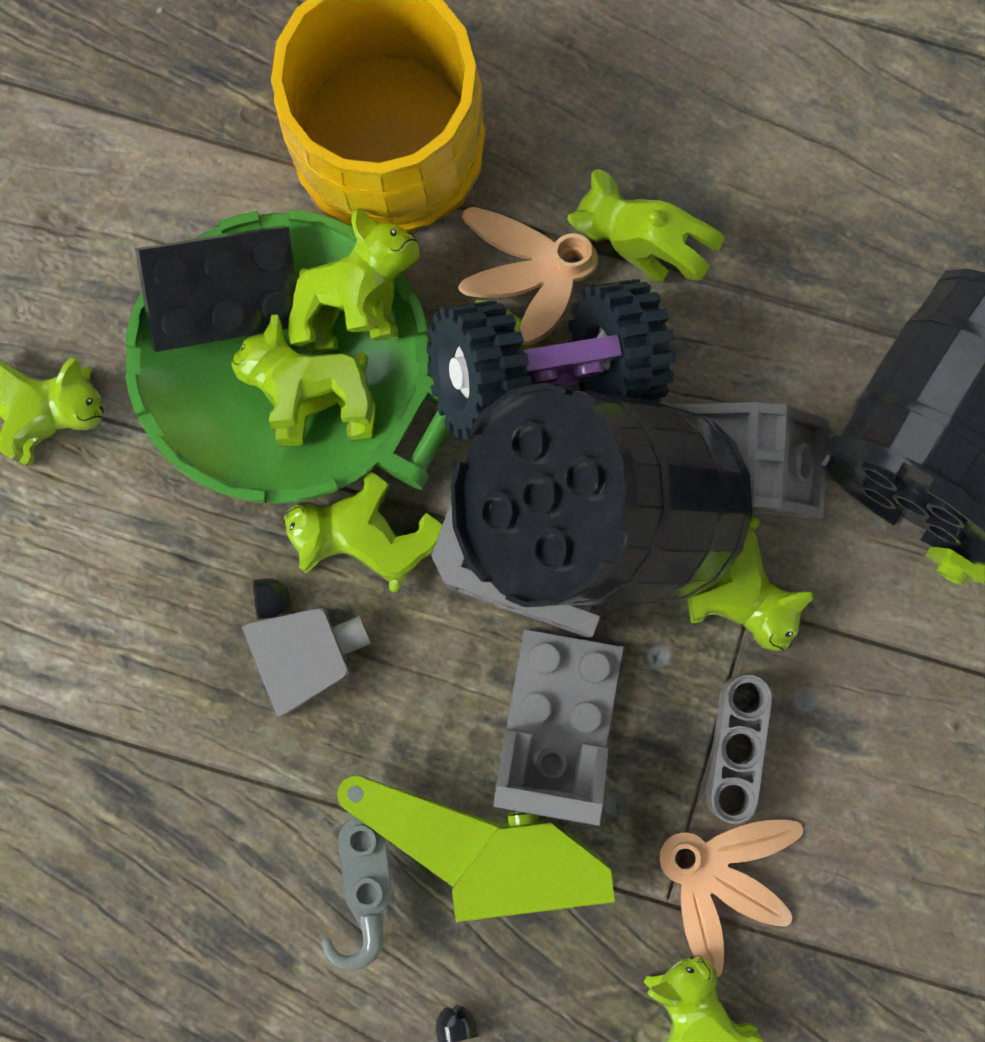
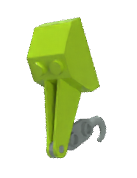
[322,774,615,971]

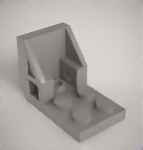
[663,402,829,519]
[431,461,600,638]
[493,629,623,826]

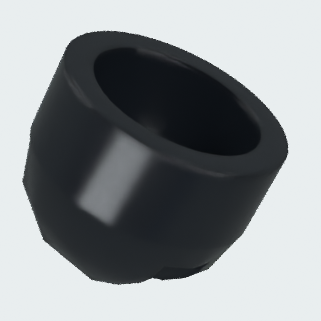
[253,578,290,620]
[435,1005,479,1042]

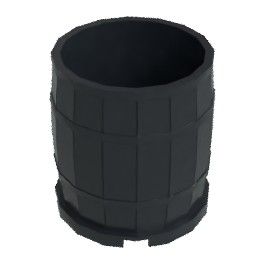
[821,268,985,565]
[450,383,753,608]

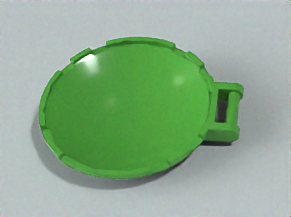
[125,210,449,504]

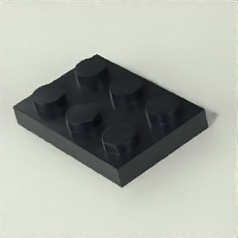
[135,225,297,352]

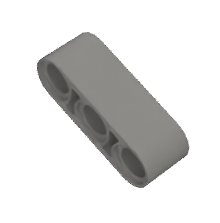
[706,675,772,824]

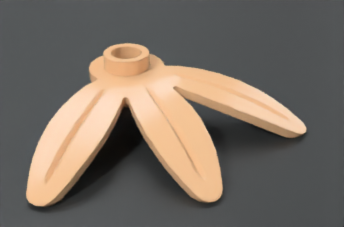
[458,207,598,345]
[660,819,803,977]

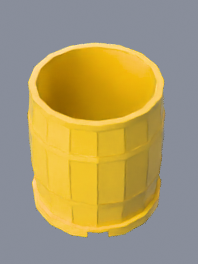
[271,0,485,233]

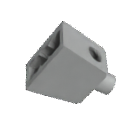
[242,608,372,717]

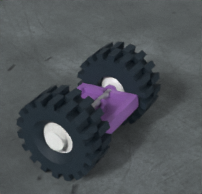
[426,279,676,440]

